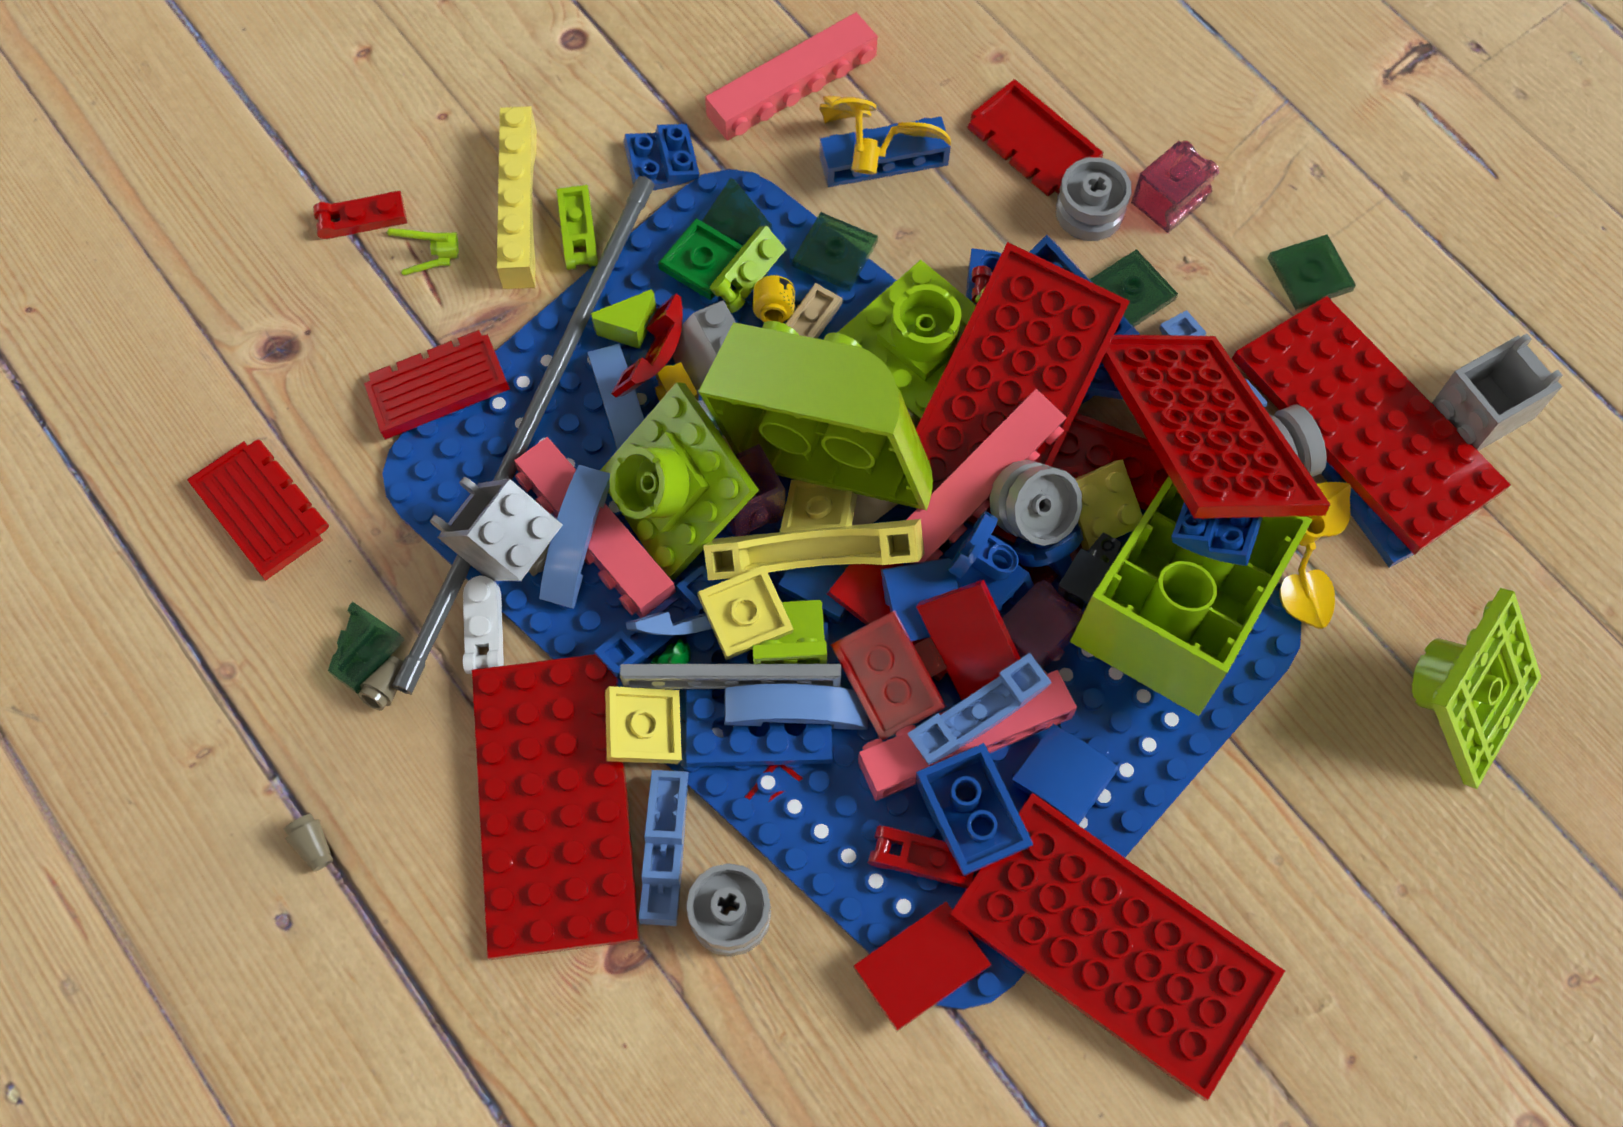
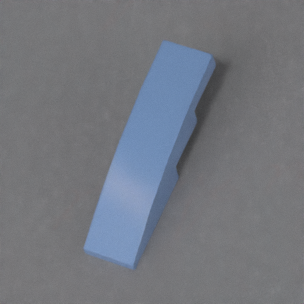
[639,770,688,926]

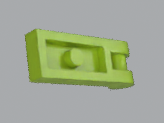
[556,185,598,270]
[710,225,786,313]

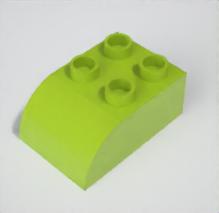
[698,321,933,510]
[1070,476,1313,716]

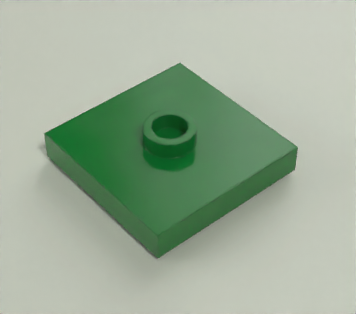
[658,218,743,301]

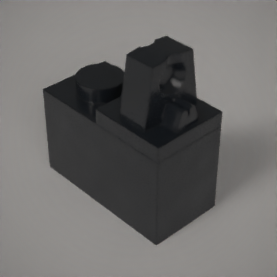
[1058,532,1121,612]

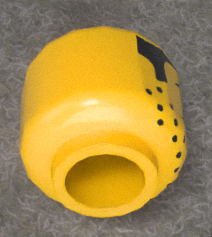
[753,275,795,323]

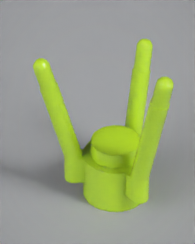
[387,228,459,275]

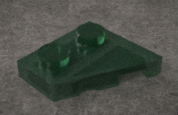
[702,178,772,246]
[328,601,405,694]

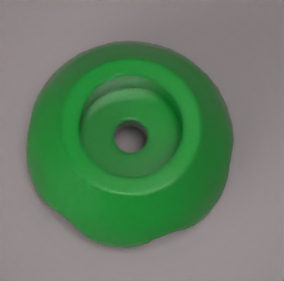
[650,638,691,664]

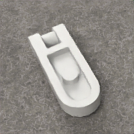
[463,576,504,674]

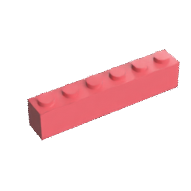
[705,12,878,141]
[907,389,1067,564]
[514,437,676,618]
[858,670,1077,801]

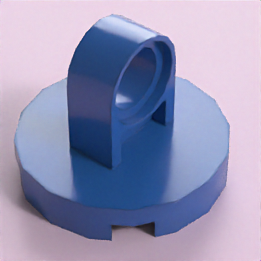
[948,511,1019,580]
[1013,523,1083,585]

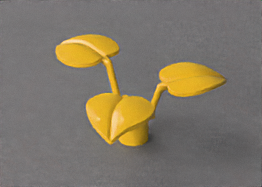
[819,96,951,174]
[1279,482,1351,629]

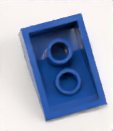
[916,743,1033,876]

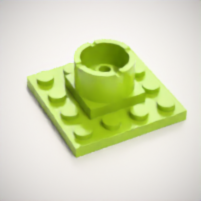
[837,260,976,421]
[600,383,759,580]
[1412,588,1541,789]

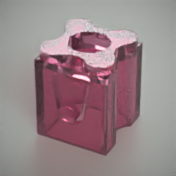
[1131,140,1219,233]
[729,444,785,537]
[1002,580,1084,670]

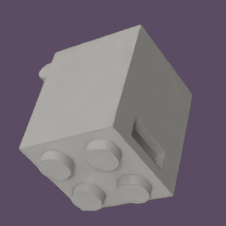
[1432,334,1563,451]
[430,477,563,581]

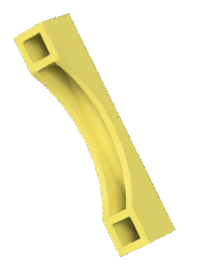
[497,106,537,289]
[703,519,925,581]

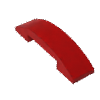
[611,293,683,398]

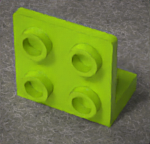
[753,600,827,664]

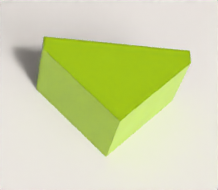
[591,289,657,349]

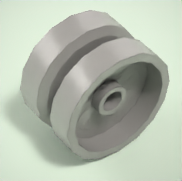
[1056,157,1132,241]
[1269,404,1327,477]
[989,460,1082,546]
[686,863,771,957]

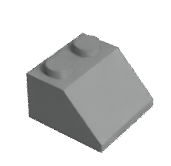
[672,300,736,396]

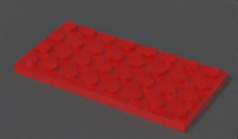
[916,242,1130,545]
[1231,296,1511,555]
[1101,335,1331,519]
[472,654,640,960]
[948,793,1285,1101]

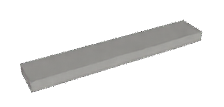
[620,664,841,689]

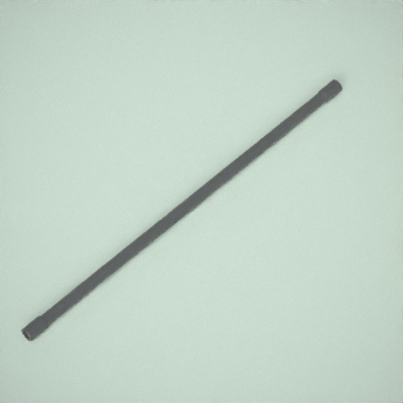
[392,176,654,695]

